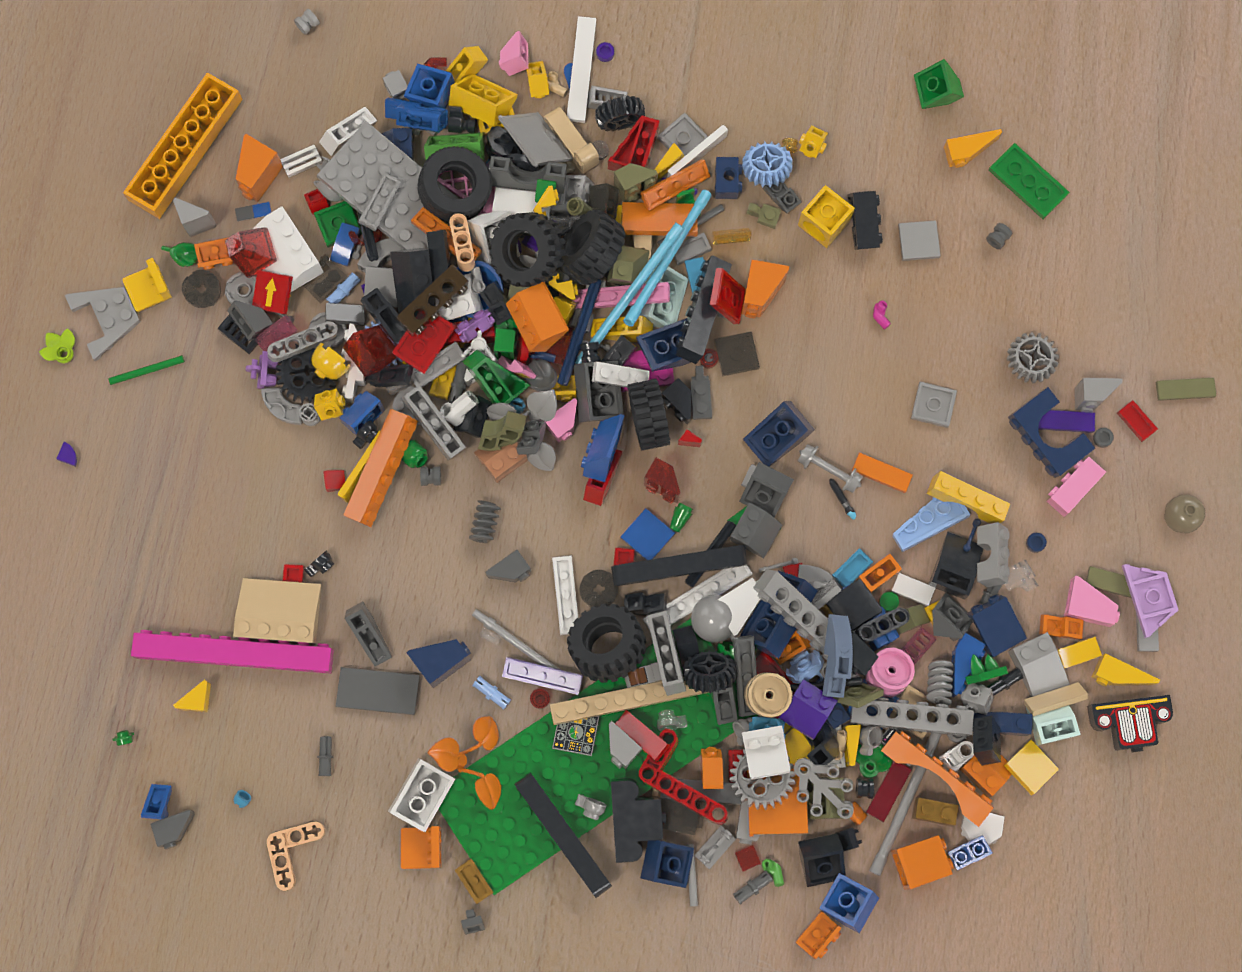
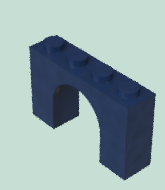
[1008,387,1095,478]

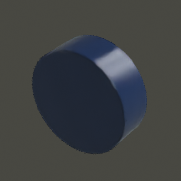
[1026,533,1047,553]

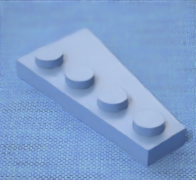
[893,497,970,552]

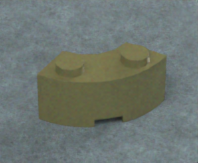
[478,411,527,451]

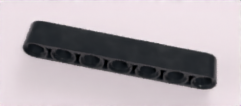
[611,545,748,586]
[514,772,612,898]

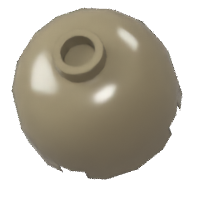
[1164,495,1205,534]

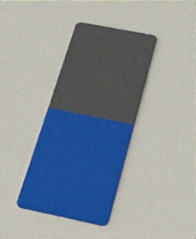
[235,202,271,221]

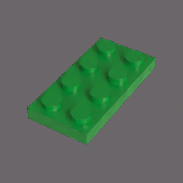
[988,143,1070,220]

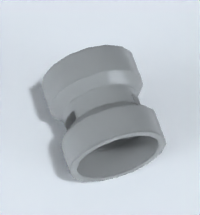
[294,9,320,35]
[299,403,320,426]

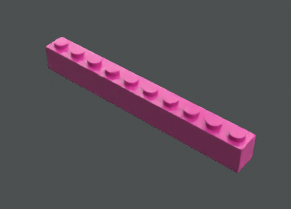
[131,630,334,674]

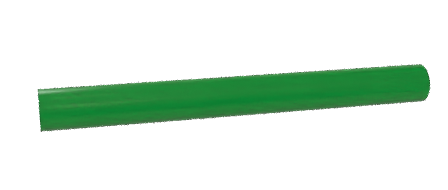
[108,355,185,385]

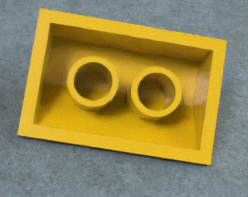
[449,74,518,126]

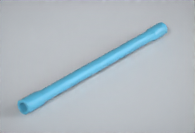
[623,190,712,327]
[575,222,685,364]

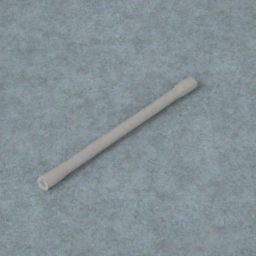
[869,715,951,876]

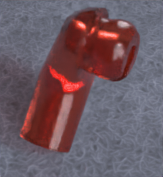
[423,57,447,68]

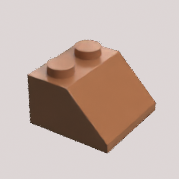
[474,442,528,483]

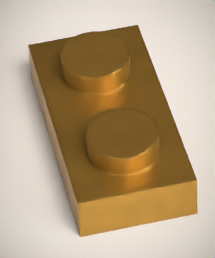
[455,859,493,904]

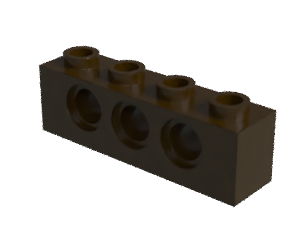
[396,264,469,337]

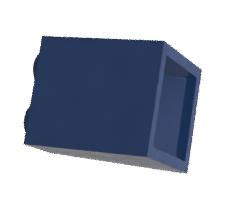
[406,639,471,688]

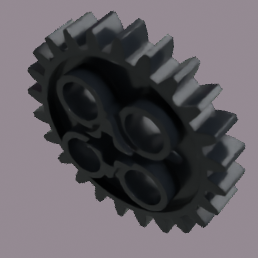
[276,344,338,404]

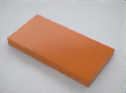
[622,202,698,237]

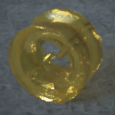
[781,138,798,153]

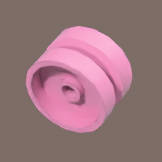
[866,648,915,698]

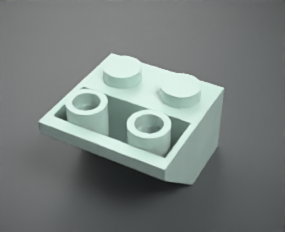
[1026,705,1080,746]

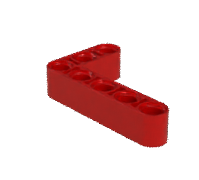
[639,729,728,825]

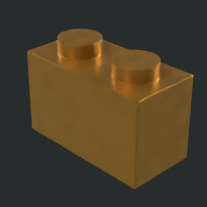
[912,798,959,826]

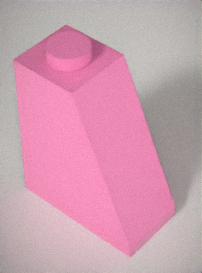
[1064,576,1120,627]

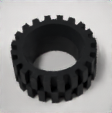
[627,379,670,451]

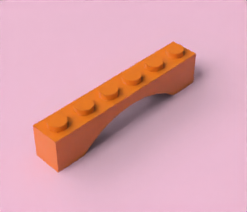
[881,730,994,827]

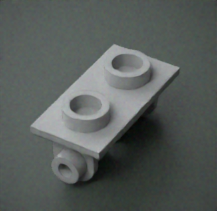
[694,826,736,869]

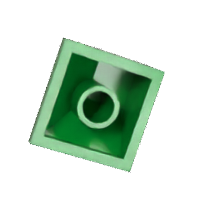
[914,59,964,109]

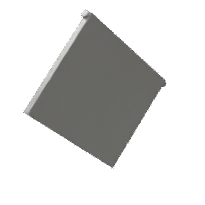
[498,112,573,167]

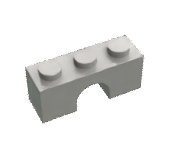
[977,522,1010,587]

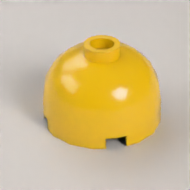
[311,343,351,380]

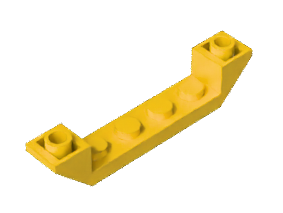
[533,186,578,300]

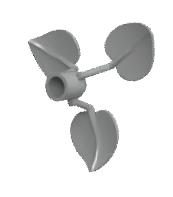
[487,389,557,471]

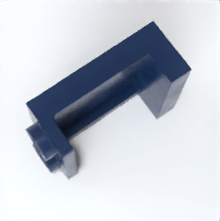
[967,594,1027,657]

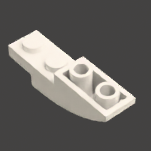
[341,323,367,403]

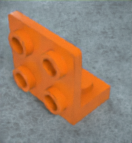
[401,826,441,869]

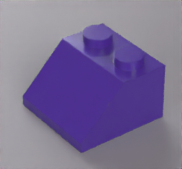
[779,679,837,740]

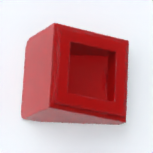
[304,189,329,215]
[678,430,702,447]
[323,470,346,492]

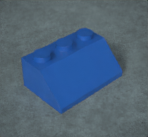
[581,414,625,482]

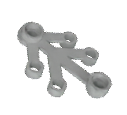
[794,758,854,819]

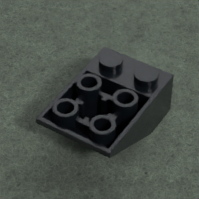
[928,532,983,600]

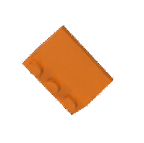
[506,282,569,352]

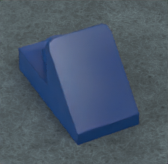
[141,784,172,819]

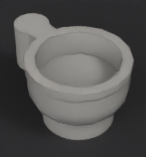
[733,717,752,746]
[859,726,883,756]
[575,794,607,820]

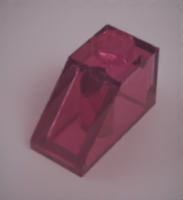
[255,315,298,351]

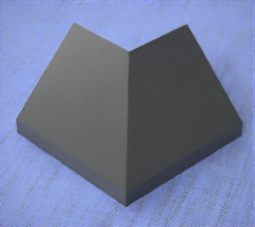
[932,592,973,641]

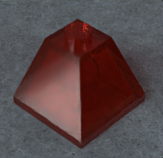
[225,227,277,278]

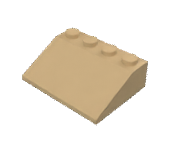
[233,578,322,643]

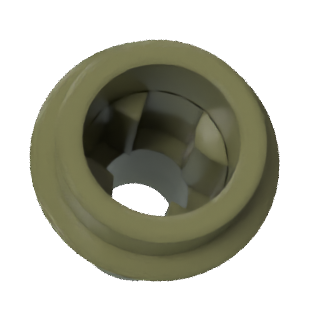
[567,197,592,216]

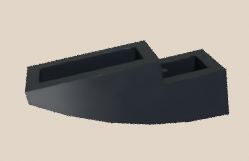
[360,288,406,344]

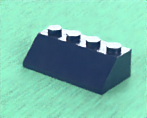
[739,570,818,659]

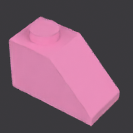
[499,31,529,76]
[544,398,577,443]

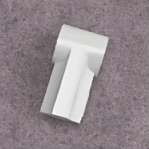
[439,390,479,426]

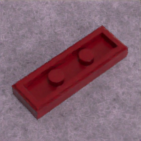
[865,761,912,822]

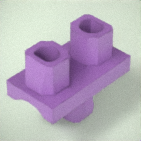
[246,351,278,389]

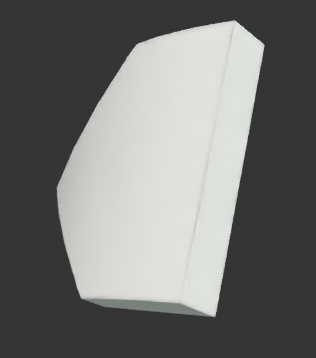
[961,813,1004,845]

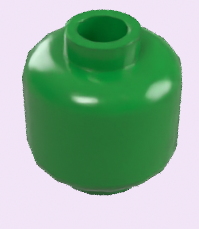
[401,440,428,468]

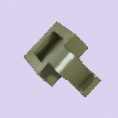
[746,203,781,229]

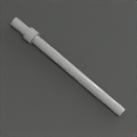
[472,609,559,669]

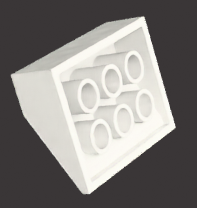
[238,207,324,293]

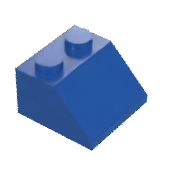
[404,63,455,109]
[339,391,385,435]
[819,873,879,934]

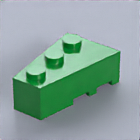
[462,350,530,404]

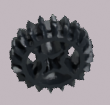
[595,95,645,132]
[682,650,737,694]

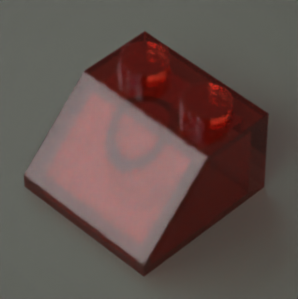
[342,325,398,377]

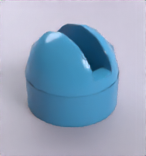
[510,398,525,414]
[233,790,251,808]

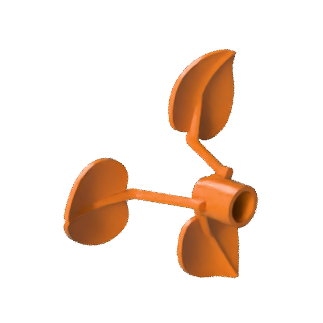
[427,716,501,810]

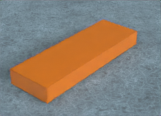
[852,452,913,493]

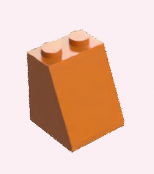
[236,134,283,202]
[742,260,789,319]
[891,835,954,890]

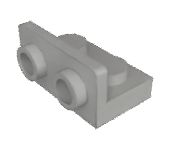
[559,175,594,206]

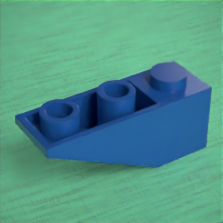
[951,633,986,697]

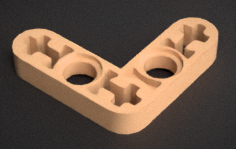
[267,822,325,891]

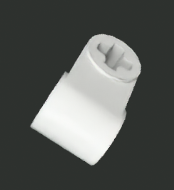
[939,741,974,771]

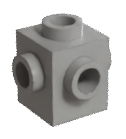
[961,683,994,715]

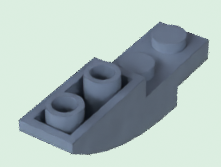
[822,614,853,698]

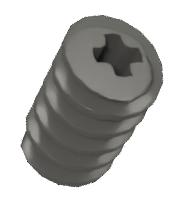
[469,500,501,543]

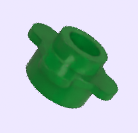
[113,730,134,746]

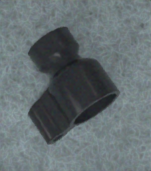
[448,106,476,134]

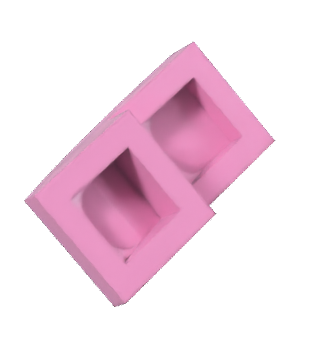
[497,356,536,379]

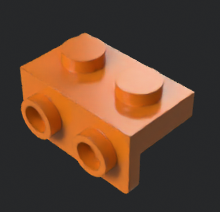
[194,236,237,270]
[795,911,841,959]

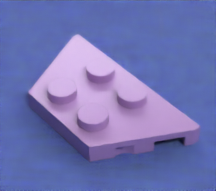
[1122,564,1178,638]

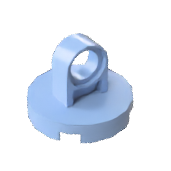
[786,650,824,683]

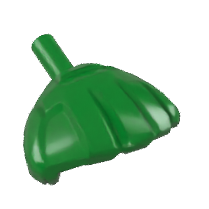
[161,242,198,267]

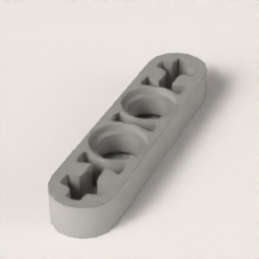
[267,321,338,362]

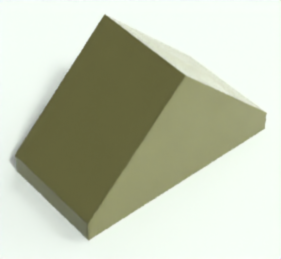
[895,604,930,635]

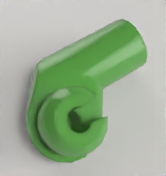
[762,859,784,887]

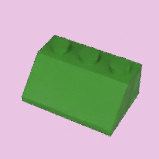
[424,132,485,162]

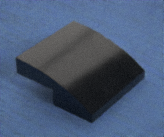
[826,579,883,632]

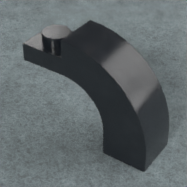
[806,721,839,765]

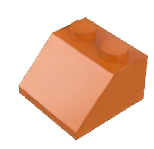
[959,755,1012,797]

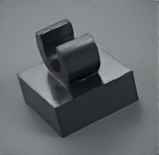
[835,828,862,852]

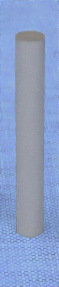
[686,844,698,906]

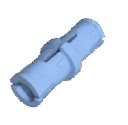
[326,272,361,304]
[472,676,511,710]

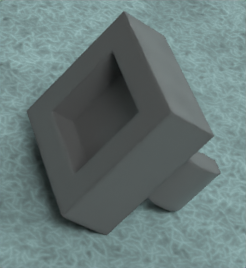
[461,909,485,935]

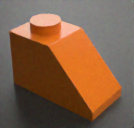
[775,631,812,665]
[700,747,723,789]

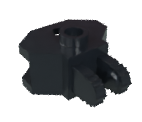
[485,126,523,160]

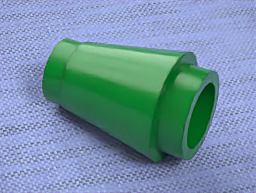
[669,503,693,533]

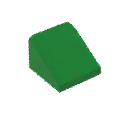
[535,179,556,203]

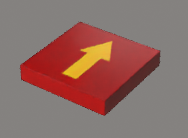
[252,270,293,314]

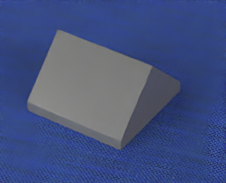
[173,197,217,237]

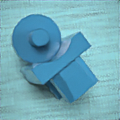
[749,717,785,739]

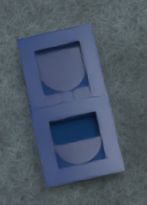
[330,222,360,267]

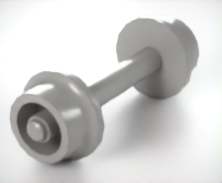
[798,444,863,493]

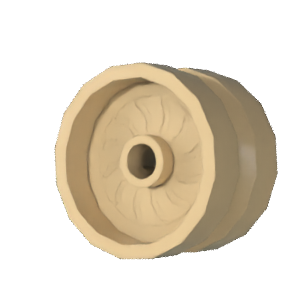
[744,673,792,717]

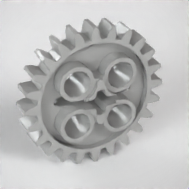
[730,749,796,810]

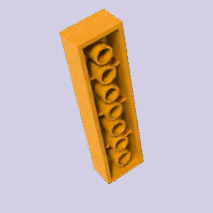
[123,73,242,219]

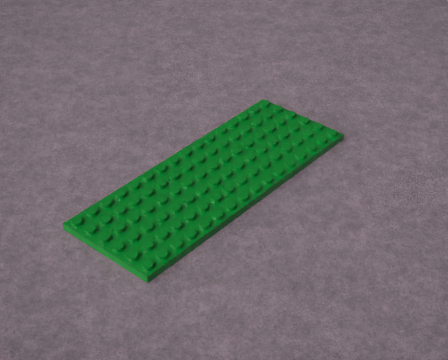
[439,618,758,896]

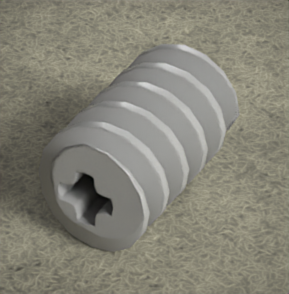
[926,661,954,705]

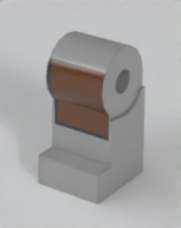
[625,662,662,688]

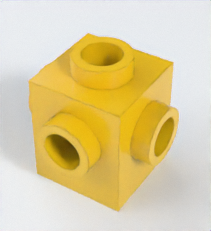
[799,125,828,158]
[314,388,346,421]

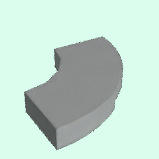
[261,388,302,425]

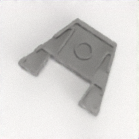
[65,287,141,361]

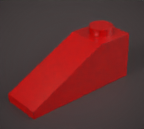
[583,449,623,506]

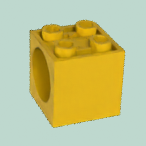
[798,185,855,248]

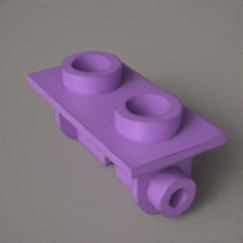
[454,310,495,343]

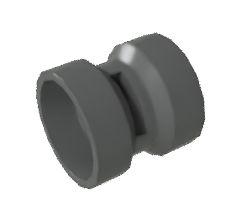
[986,223,1013,249]
[420,466,441,486]

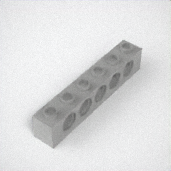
[753,569,828,660]
[850,698,974,737]

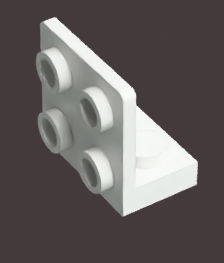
[742,725,791,779]

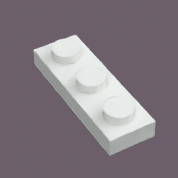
[592,362,650,388]

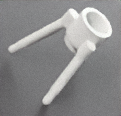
[461,330,495,361]

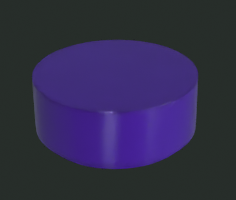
[596,42,614,62]

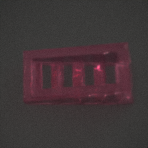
[901,626,937,665]

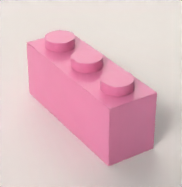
[1046,457,1106,517]

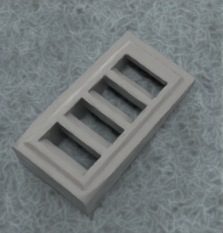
[587,86,627,109]

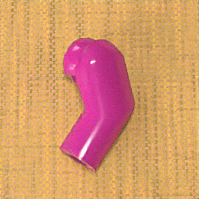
[873,300,891,330]

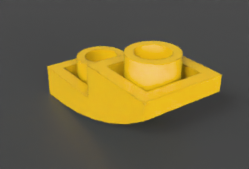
[1057,636,1102,668]

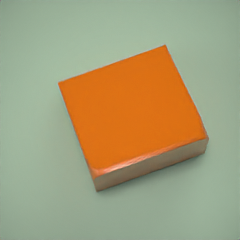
[844,801,867,825]

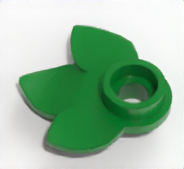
[856,743,892,778]

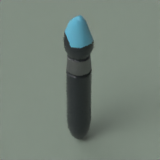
[829,479,856,520]

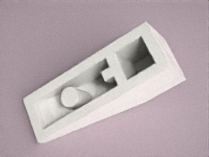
[319,107,377,156]

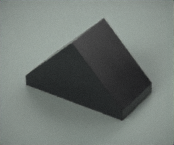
[672,625,699,668]

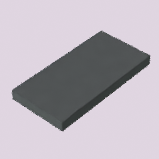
[335,667,420,715]

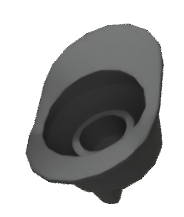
[524,357,557,391]

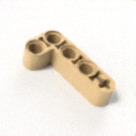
[543,107,599,174]

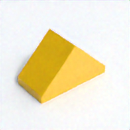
[173,679,211,712]

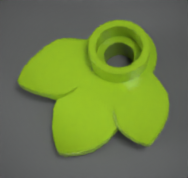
[39,329,75,364]

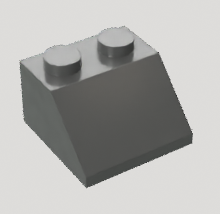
[739,462,794,518]
[730,502,782,559]

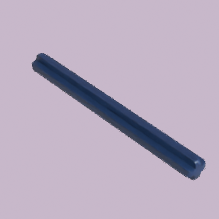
[557,279,602,386]

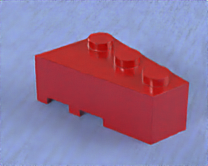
[608,116,660,171]

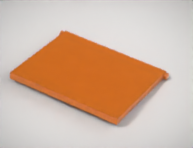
[747,764,808,837]

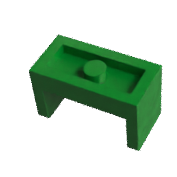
[494,328,517,361]

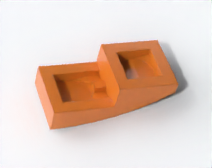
[1039,614,1084,639]

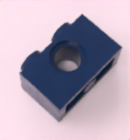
[715,157,742,199]

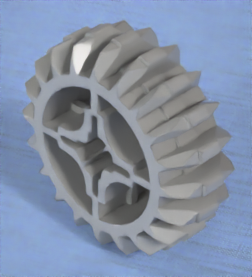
[1007,332,1059,384]

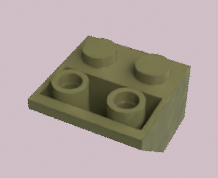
[614,163,658,202]

